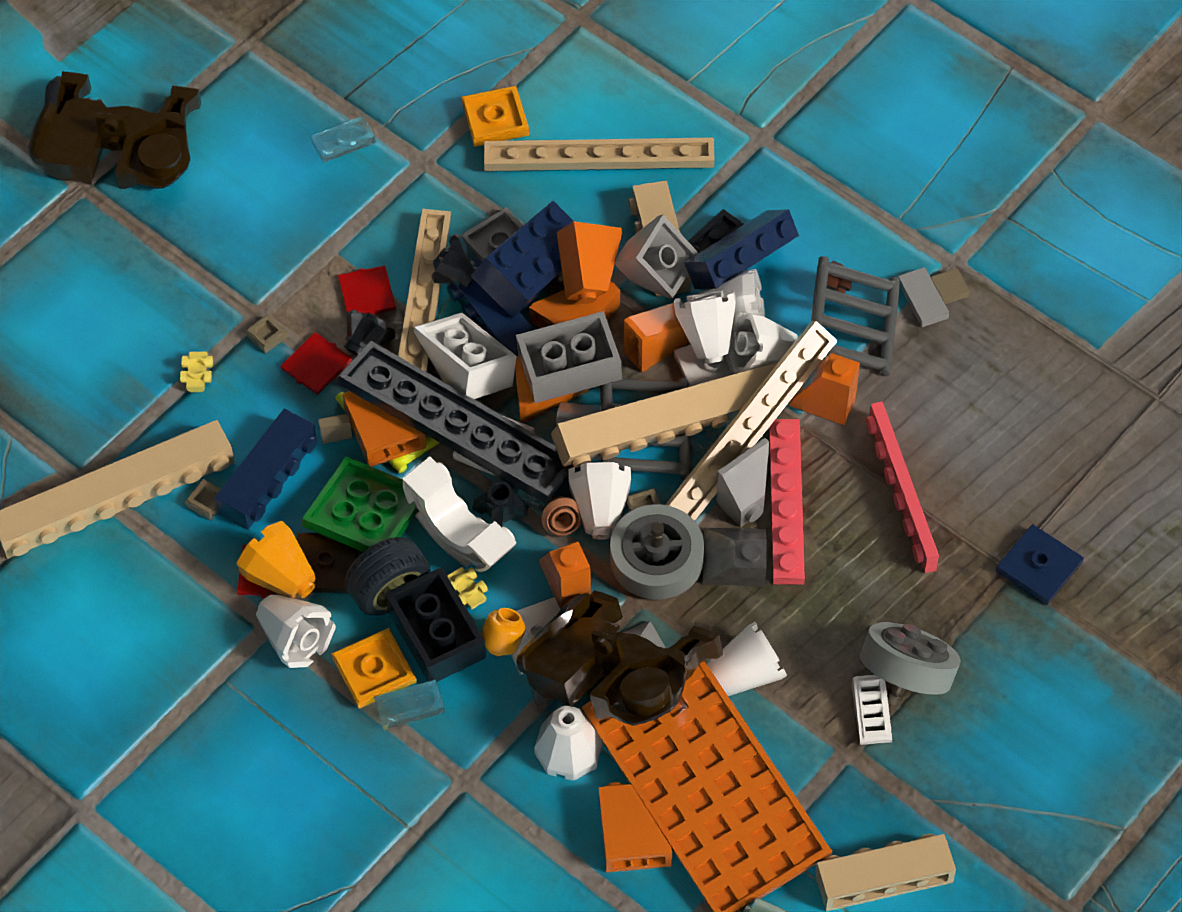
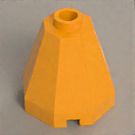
[236,521,316,599]

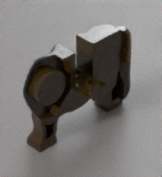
[28,71,201,189]
[516,590,723,726]

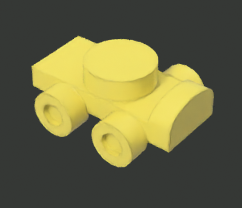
[180,352,213,393]
[447,567,488,610]

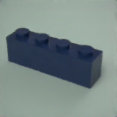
[684,209,799,289]
[447,257,533,356]
[214,408,317,530]

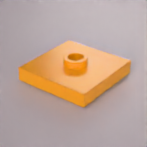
[461,86,530,147]
[331,628,417,709]

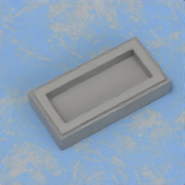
[898,267,949,327]

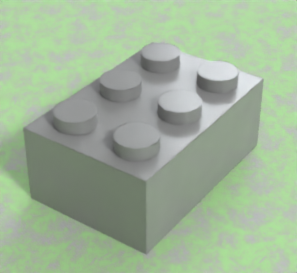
[516,311,622,403]

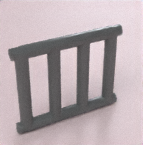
[811,256,900,376]
[600,378,691,479]

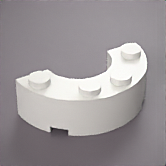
[402,457,517,572]

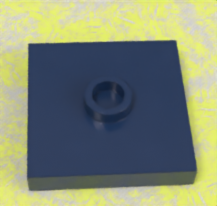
[996,524,1084,605]

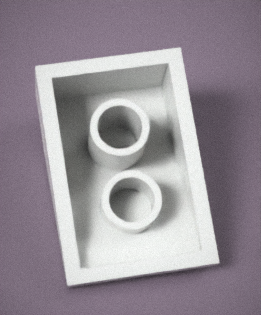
[414,313,517,399]

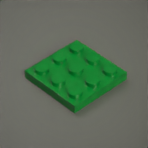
[302,456,419,552]

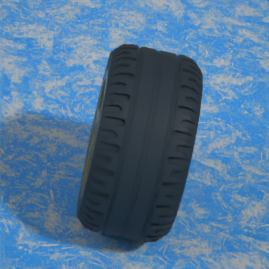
[345,537,431,616]

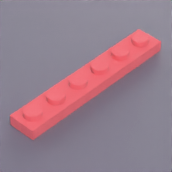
[866,401,939,573]
[769,419,805,585]

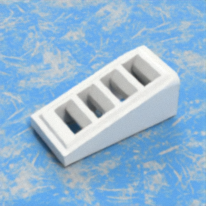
[851,675,892,745]

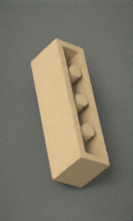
[628,180,691,297]
[815,834,956,911]

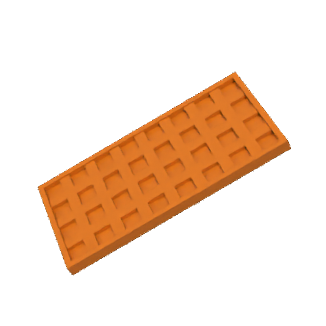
[581,661,832,912]

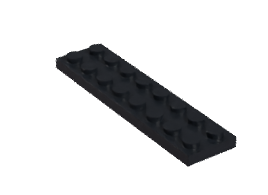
[337,341,574,504]

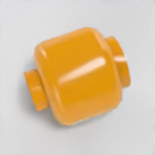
[481,608,526,656]

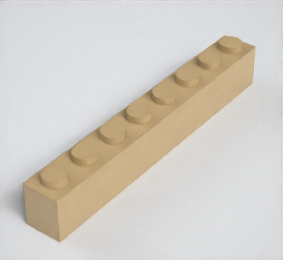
[551,362,778,468]
[0,420,235,559]

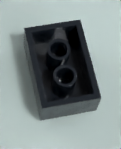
[385,567,486,685]

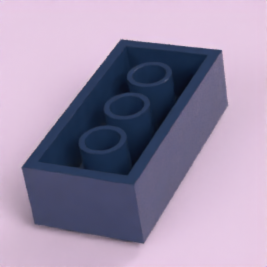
[471,201,573,318]

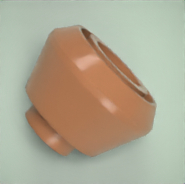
[541,496,582,537]

